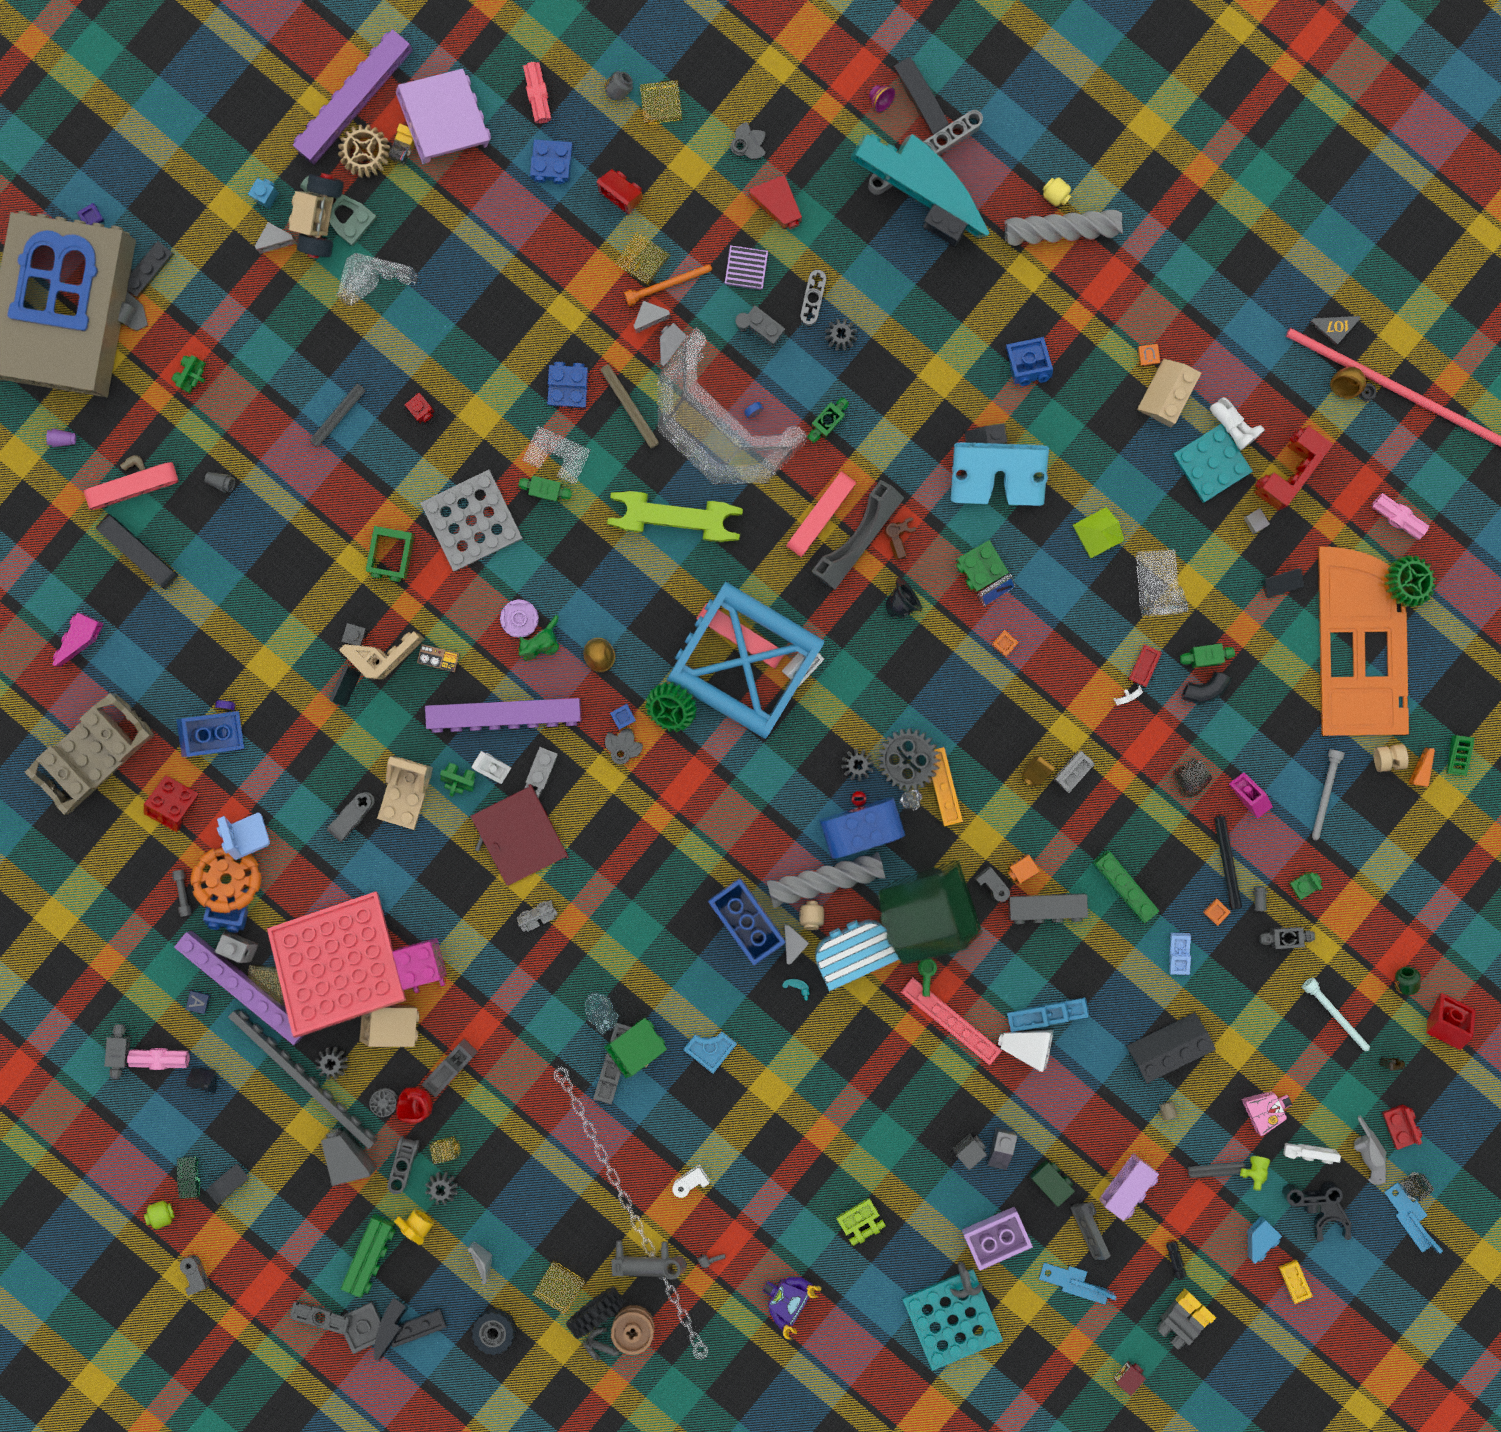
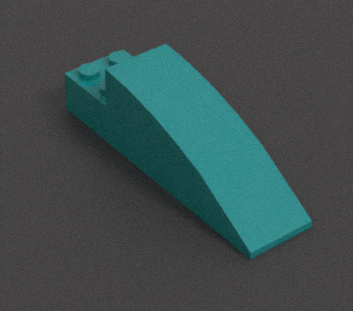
[849,134,989,238]

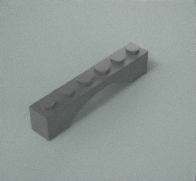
[811,480,904,589]

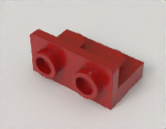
[1382,1105,1422,1150]

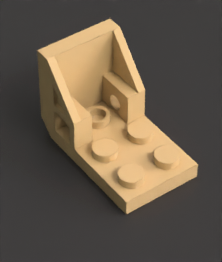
[339,631,424,679]
[377,756,433,830]

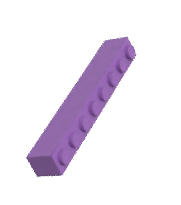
[293,29,413,165]
[425,698,582,733]
[174,931,304,1045]

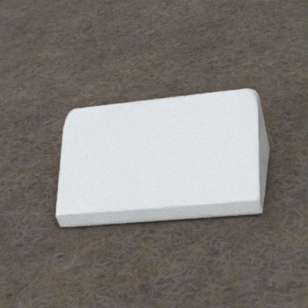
[782,653,824,687]

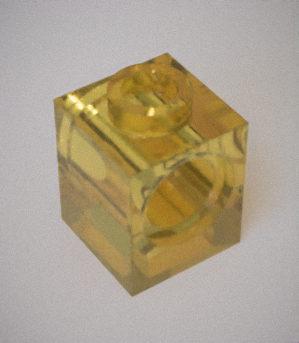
[429,1136,461,1164]

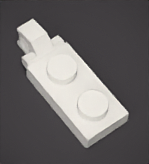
[1283,1143,1341,1164]

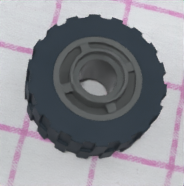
[472,1308,516,1355]

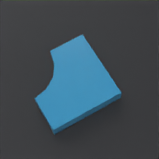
[683,1031,737,1073]

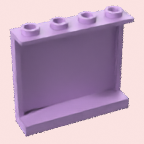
[396,69,491,164]

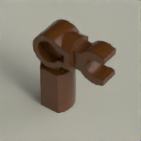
[884,518,916,560]

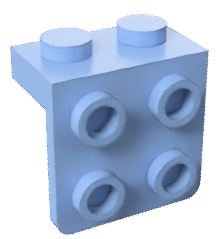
[217,813,270,860]

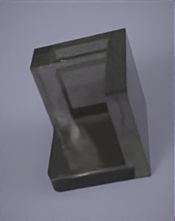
[1399,1172,1434,1201]

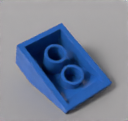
[176,711,244,757]

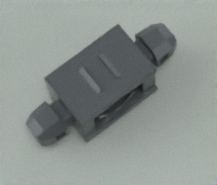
[1259,926,1315,949]
[104,1024,131,1079]

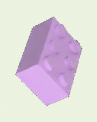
[1099,1153,1159,1221]
[962,1207,1032,1271]

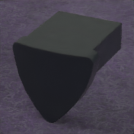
[186,1067,217,1093]

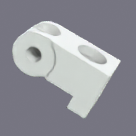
[673,1164,710,1198]

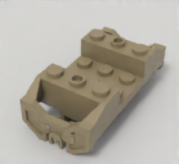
[25,693,155,815]

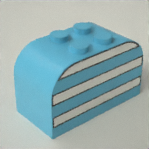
[815,919,900,991]

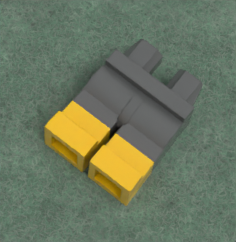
[1156,1288,1216,1350]

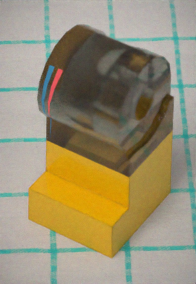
[389,124,415,165]

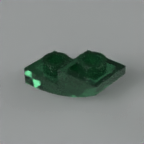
[177,1157,200,1199]

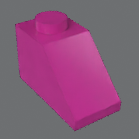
[1229,773,1273,819]

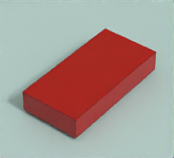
[1128,644,1162,687]

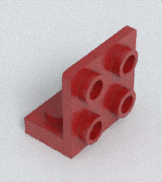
[143,776,198,832]

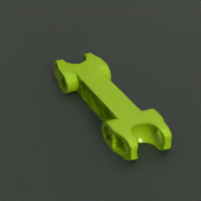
[607,491,743,542]

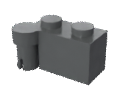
[735,306,785,348]

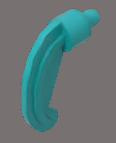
[783,979,810,1001]

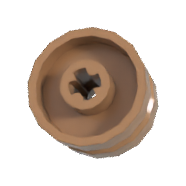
[611,1305,654,1355]

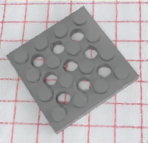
[420,470,523,572]

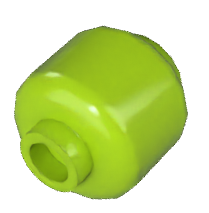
[144,1201,175,1229]

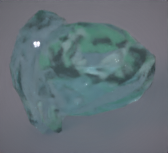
[585,992,619,1034]

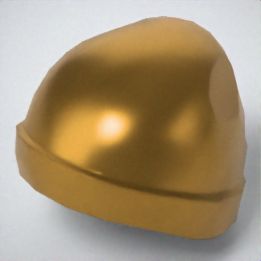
[1330,367,1366,399]
[583,638,615,672]

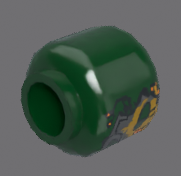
[1395,966,1421,995]

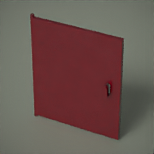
[470,784,569,886]

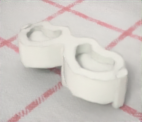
[1113,685,1143,705]

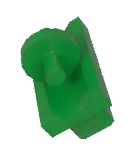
[172,355,206,393]
[440,763,475,797]

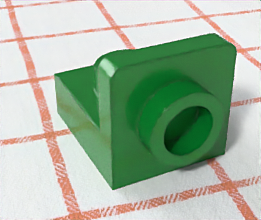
[1289,871,1323,900]

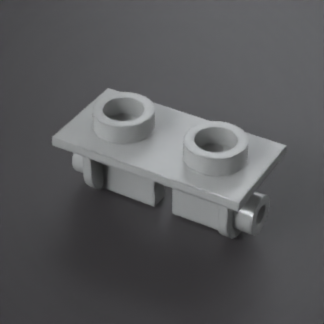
[517,900,558,932]

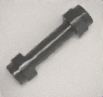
[172,869,192,917]

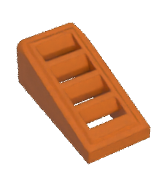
[1408,748,1435,787]

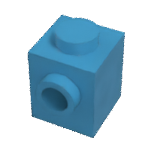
[248,178,279,210]

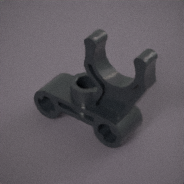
[1282,1181,1352,1242]

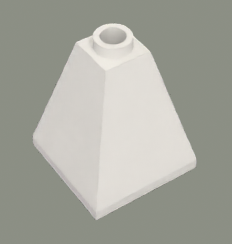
[998,1029,1054,1072]

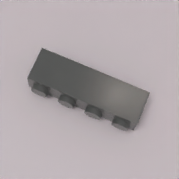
[1008,893,1088,924]

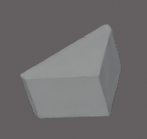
[255,222,297,254]
[634,301,671,333]
[784,924,809,964]

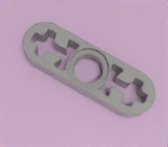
[800,270,826,326]

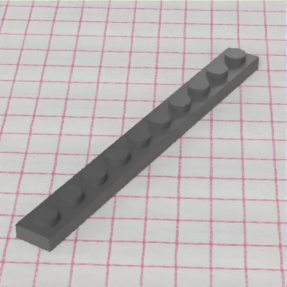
[228,1009,377,1149]

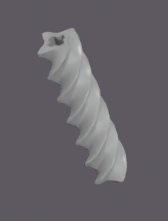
[1004,210,1123,246]
[767,852,886,908]

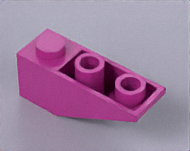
[52,613,104,667]

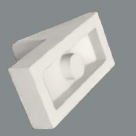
[471,751,511,784]

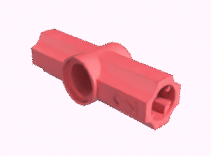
[523,62,551,124]

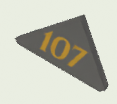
[1310,316,1361,345]

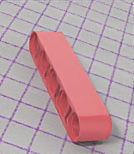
[83,462,179,510]
[786,471,857,557]
[696,603,784,669]

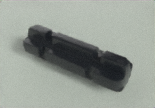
[1166,1241,1187,1279]

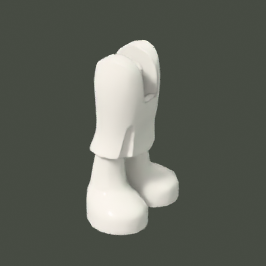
[1210,397,1265,450]

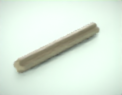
[601,365,659,448]

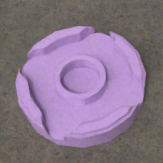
[500,599,539,638]

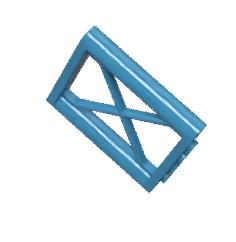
[666,581,825,739]

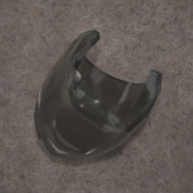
[1172,759,1212,797]

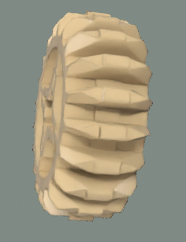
[338,125,391,177]

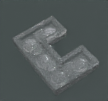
[522,426,591,485]

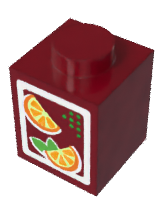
[1113,1361,1146,1396]

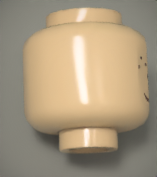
[799,901,825,930]

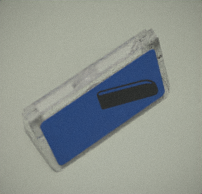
[977,573,1015,607]

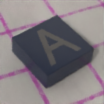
[186,990,210,1014]

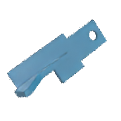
[1384,1182,1443,1254]
[1039,1263,1116,1304]

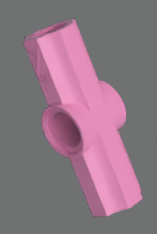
[1371,493,1429,540]
[127,1048,190,1070]

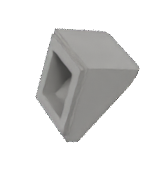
[1243,508,1270,534]

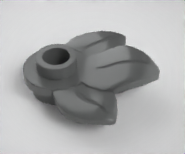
[731,122,766,159]
[605,728,643,765]

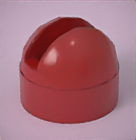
[851,791,867,806]

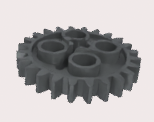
[878,728,941,791]

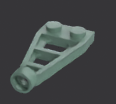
[300,176,377,246]

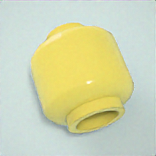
[1042,177,1071,207]

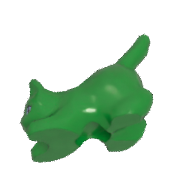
[518,615,559,661]

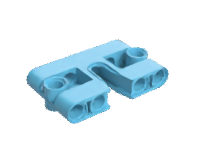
[951,442,1049,506]

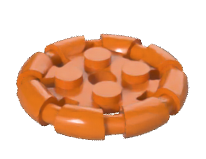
[191,848,262,913]

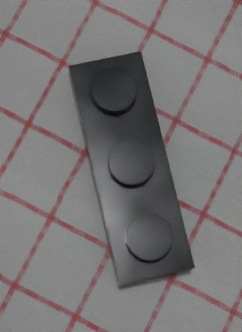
[127,241,174,298]

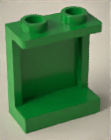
[604,1018,667,1078]

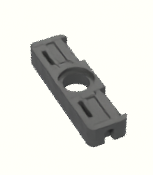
[290,1300,352,1334]

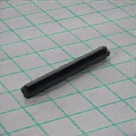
[1214,815,1242,910]

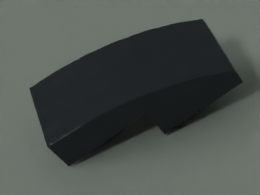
[206,1164,249,1205]

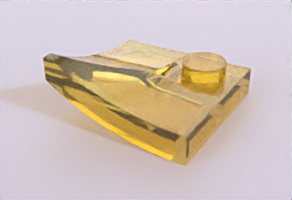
[616,232,670,285]

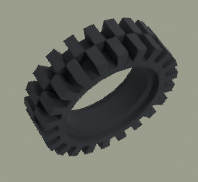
[566,1287,625,1339]

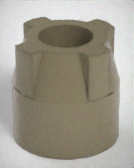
[1159,1101,1178,1120]

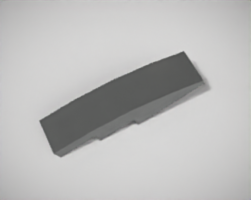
[593,1023,631,1105]

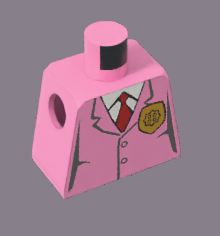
[1241,1091,1292,1136]

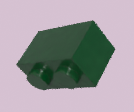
[1030,1160,1075,1207]

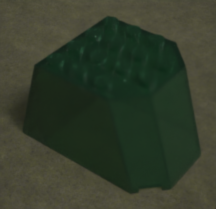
[878,860,983,965]

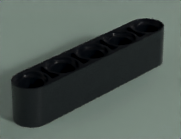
[95,513,179,590]

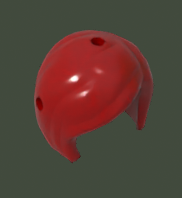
[396,1087,433,1123]

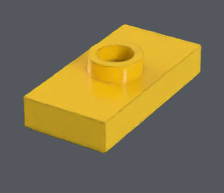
[1278,1260,1313,1304]

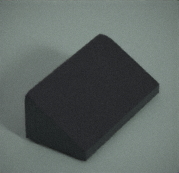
[1261,568,1304,598]
[329,666,361,706]

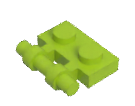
[836,1198,886,1246]

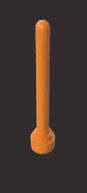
[624,265,712,307]

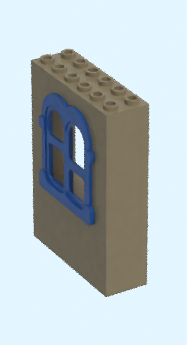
[0,211,136,398]

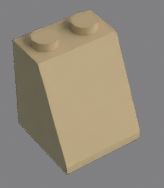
[359,1004,419,1047]

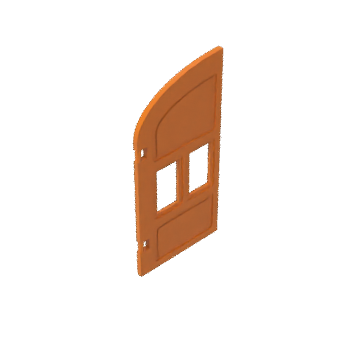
[1318,547,1409,736]

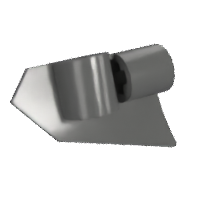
[118,292,148,331]

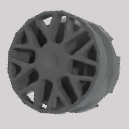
[369,1088,398,1117]

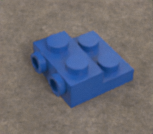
[530,139,573,184]
[1006,337,1053,386]
[547,362,589,408]
[203,889,248,933]

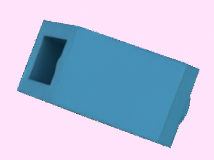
[1248,1216,1282,1264]

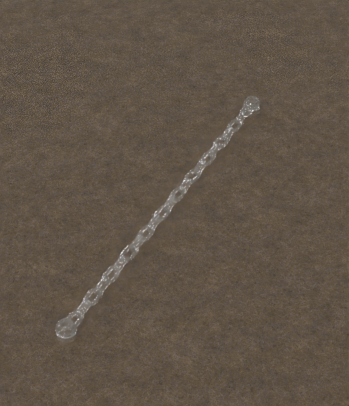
[553,1067,708,1359]

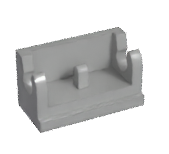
[1053,751,1095,793]

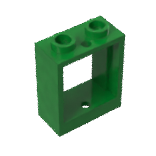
[366,526,415,582]

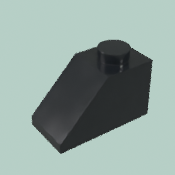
[964,423,1007,444]

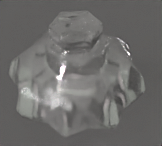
[899,790,923,810]

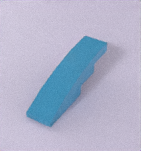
[1007,997,1089,1032]

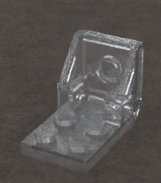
[337,253,418,306]
[1136,549,1188,617]

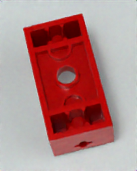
[1253,426,1333,510]

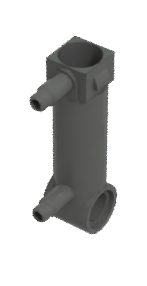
[611,1240,687,1279]

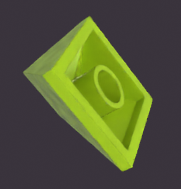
[1072,507,1124,559]

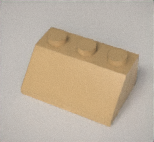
[1137,359,1201,427]

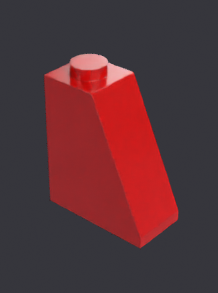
[749,175,802,229]

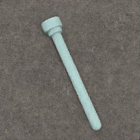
[1302,977,1370,1052]

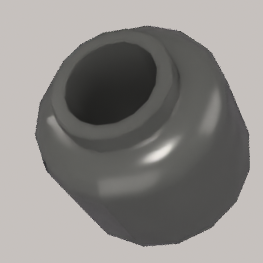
[605,71,633,101]

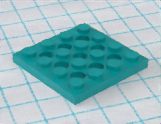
[902,1268,1003,1371]

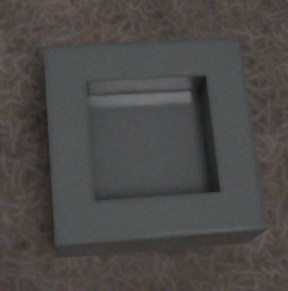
[342,623,367,646]

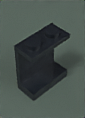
[923,204,967,247]

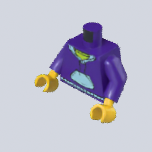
[762,1277,821,1340]

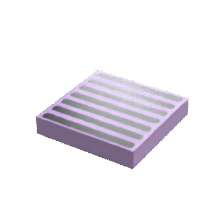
[725,246,768,290]

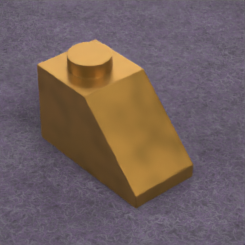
[1021,756,1055,787]

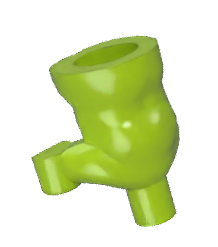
[1240,1156,1270,1191]

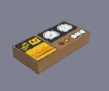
[417,644,460,672]

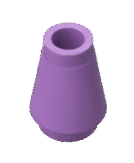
[46,428,76,447]

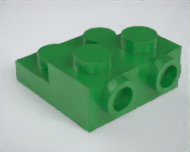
[955,540,1009,593]

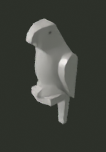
[1354,1116,1386,1185]

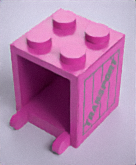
[393,938,447,993]

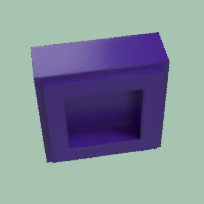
[77,203,105,225]

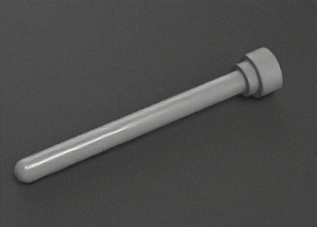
[1312,749,1345,840]

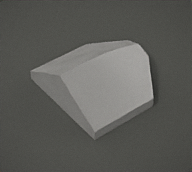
[468,1241,493,1285]

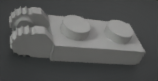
[524,747,558,799]

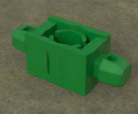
[808,398,849,443]
[518,476,573,502]
[1180,643,1235,668]

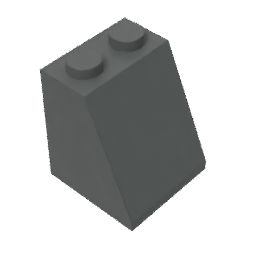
[321,1127,377,1186]

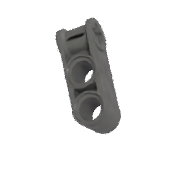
[326,792,375,843]
[388,1135,420,1194]

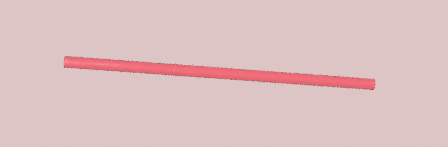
[1286,328,1501,447]

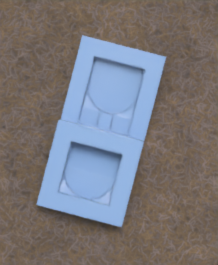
[1169,933,1191,975]

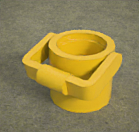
[394,1209,434,1245]

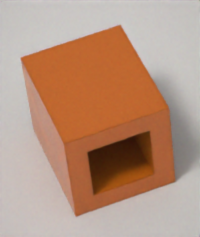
[1008,854,1039,884]

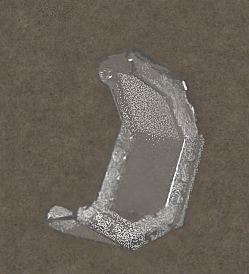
[657,327,808,484]

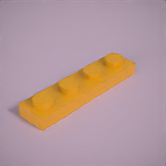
[931,747,963,826]

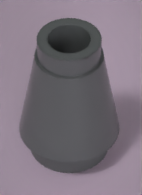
[205,472,235,493]

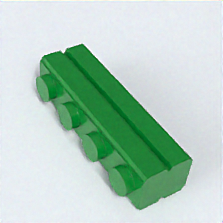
[1092,851,1159,923]
[340,1214,396,1298]

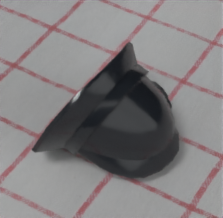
[886,577,922,618]

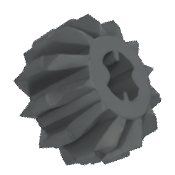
[825,319,857,351]
[841,749,874,781]
[315,1047,349,1080]
[425,1172,458,1205]

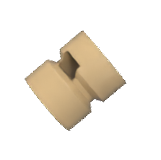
[1374,744,1408,772]

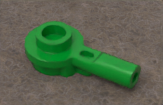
[918,958,937,997]

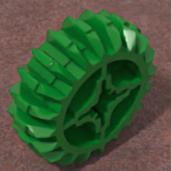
[1384,555,1437,607]
[645,682,697,733]

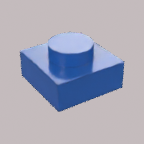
[610,704,636,730]

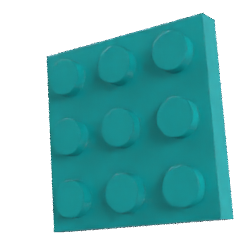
[1173,424,1253,503]

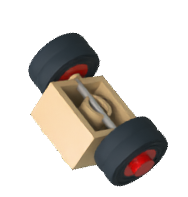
[289,173,344,258]

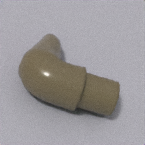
[120,455,146,471]

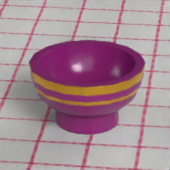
[869,85,895,112]

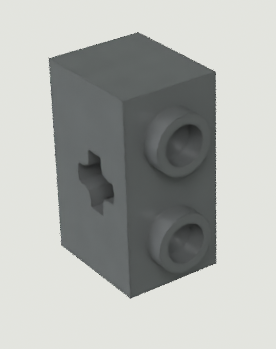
[953,1134,987,1170]

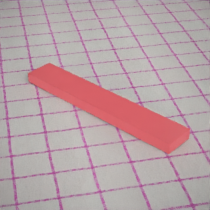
[900,977,1002,1065]

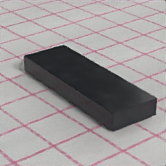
[391,1308,447,1348]

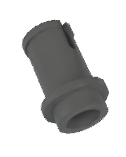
[1253,887,1268,911]

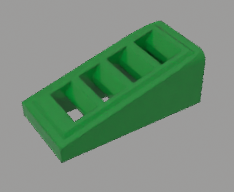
[1447,735,1475,776]

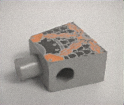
[215,930,259,963]

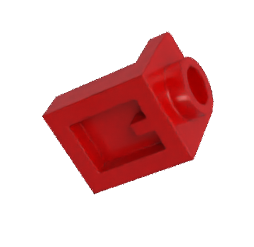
[404,393,435,423]

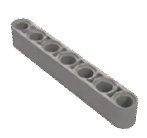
[869,110,983,195]

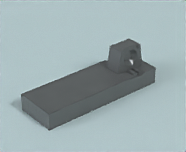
[1070,1202,1110,1260]

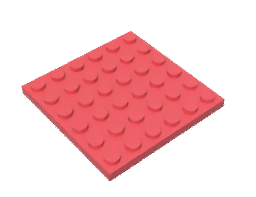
[267,892,406,1038]

